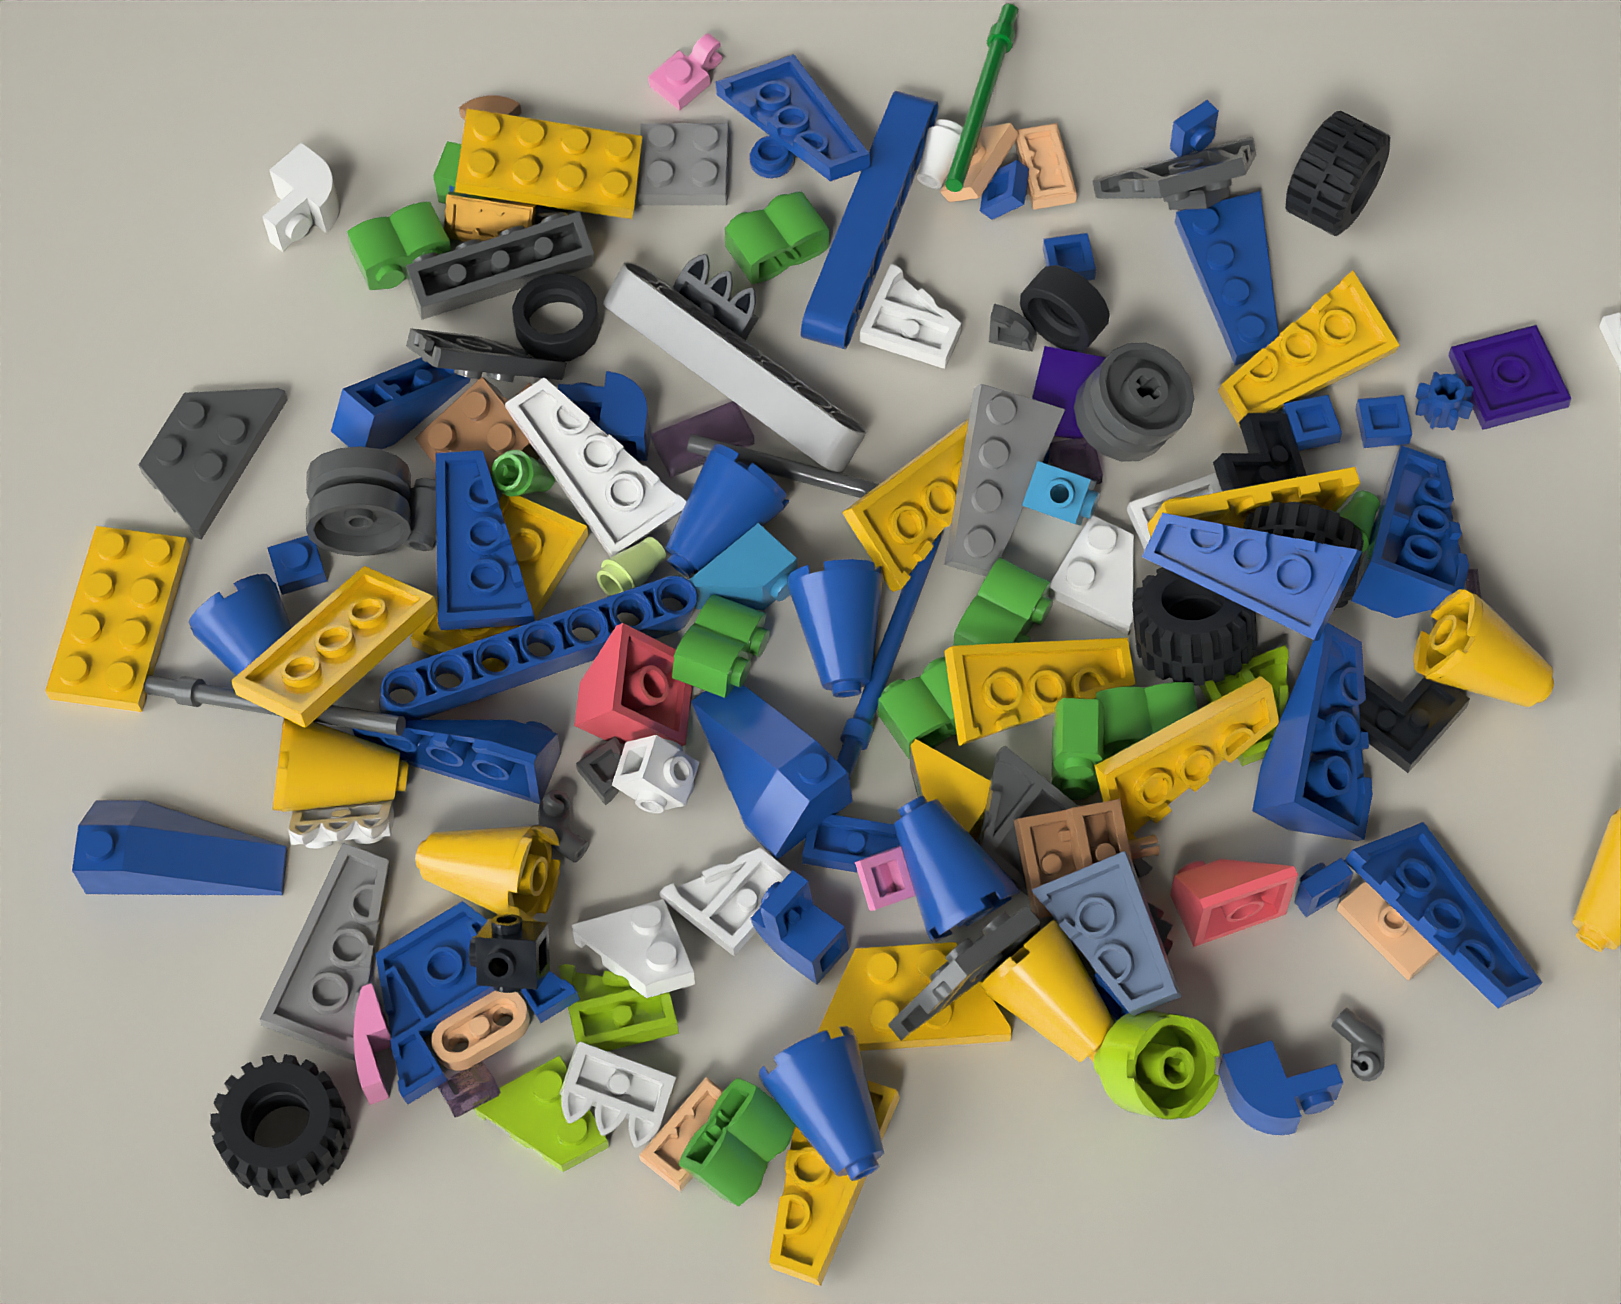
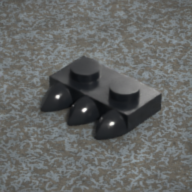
[672,254,759,341]

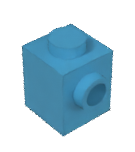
[1022,461,1100,526]

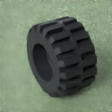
[1285,110,1390,236]
[1243,502,1364,611]
[1132,567,1257,686]
[210,1054,351,1199]

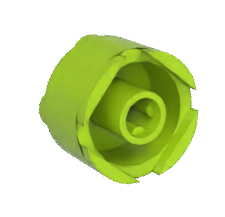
[1093,1010,1220,1120]

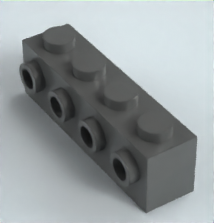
[406,211,594,320]

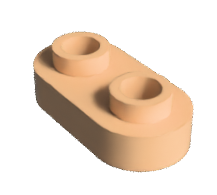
[431,990,530,1071]

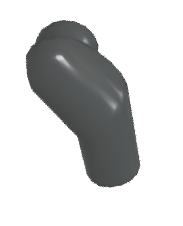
[538,790,589,863]
[1331,1008,1385,1081]

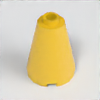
[1413,589,1554,707]
[272,718,408,812]
[1572,807,1621,952]
[416,825,561,921]
[980,919,1115,1063]

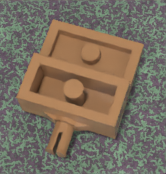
[414,377,540,487]
[1013,799,1160,919]

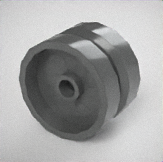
[1074,343,1194,462]
[306,447,411,556]

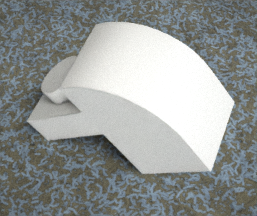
[262,143,340,252]

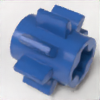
[1415,371,1473,430]

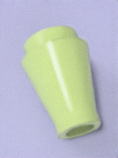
[597,537,666,596]

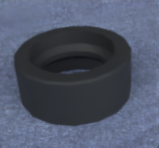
[1020,265,1110,352]
[512,273,600,362]

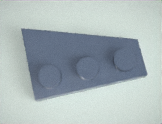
[1031,851,1182,1016]

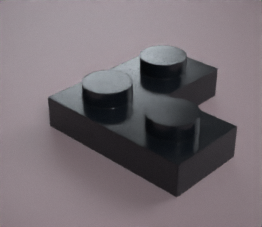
[1213,413,1307,491]
[1359,675,1470,773]

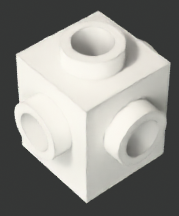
[612,735,699,813]

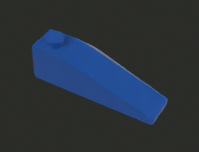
[1351,445,1469,618]
[1252,623,1372,841]
[691,685,853,860]
[352,720,561,804]
[72,800,287,896]

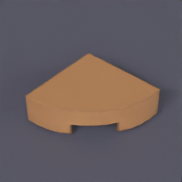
[459,95,522,120]

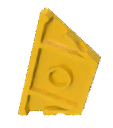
[817,942,1011,1051]

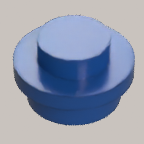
[749,136,794,178]

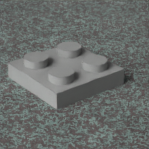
[637,123,729,205]

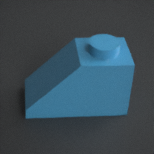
[688,523,798,610]

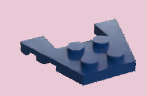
[375,901,580,1105]

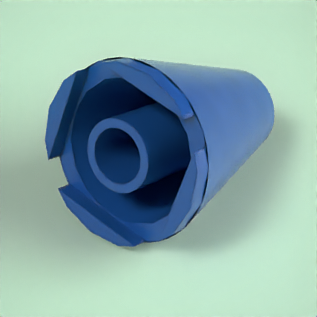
[665,444,789,578]
[787,559,883,698]
[189,574,292,676]
[894,795,1020,942]
[758,1026,884,1181]

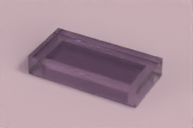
[651,401,755,478]

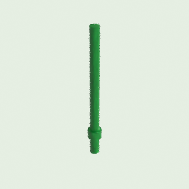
[945,3,1018,192]

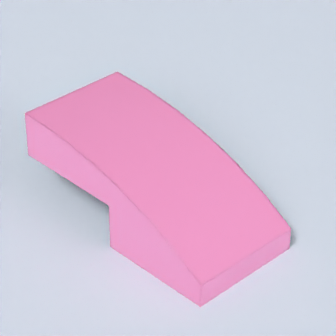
[855,845,915,911]
[353,983,392,1105]

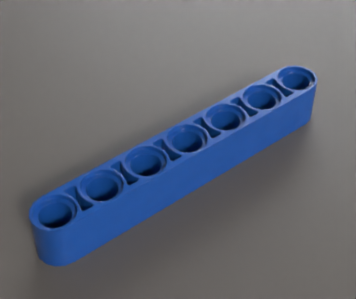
[801,91,938,349]
[379,576,697,720]

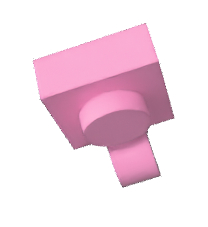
[648,33,723,110]

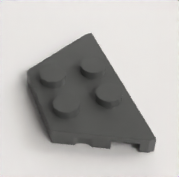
[1092,137,1256,202]
[406,328,567,382]
[138,388,288,540]
[979,746,1153,917]
[888,906,1040,1041]

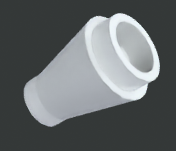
[917,120,963,189]

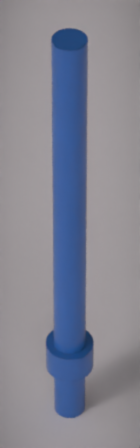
[837,535,941,780]

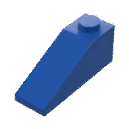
[331,357,471,450]

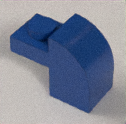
[558,371,650,461]
[750,870,849,985]
[1218,1040,1343,1135]

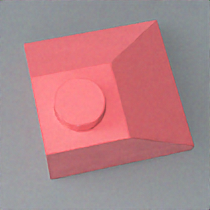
[574,623,692,746]
[1170,859,1298,947]

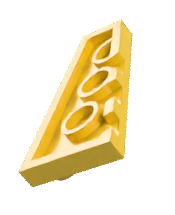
[1218,270,1400,429]
[842,418,969,592]
[1147,466,1361,537]
[944,638,1136,746]
[1094,676,1279,840]
[769,1080,900,1286]

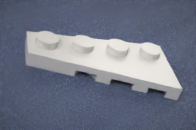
[505,378,686,557]

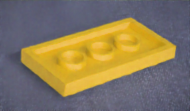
[455,108,642,219]
[410,494,589,672]
[45,526,190,712]
[231,566,438,728]

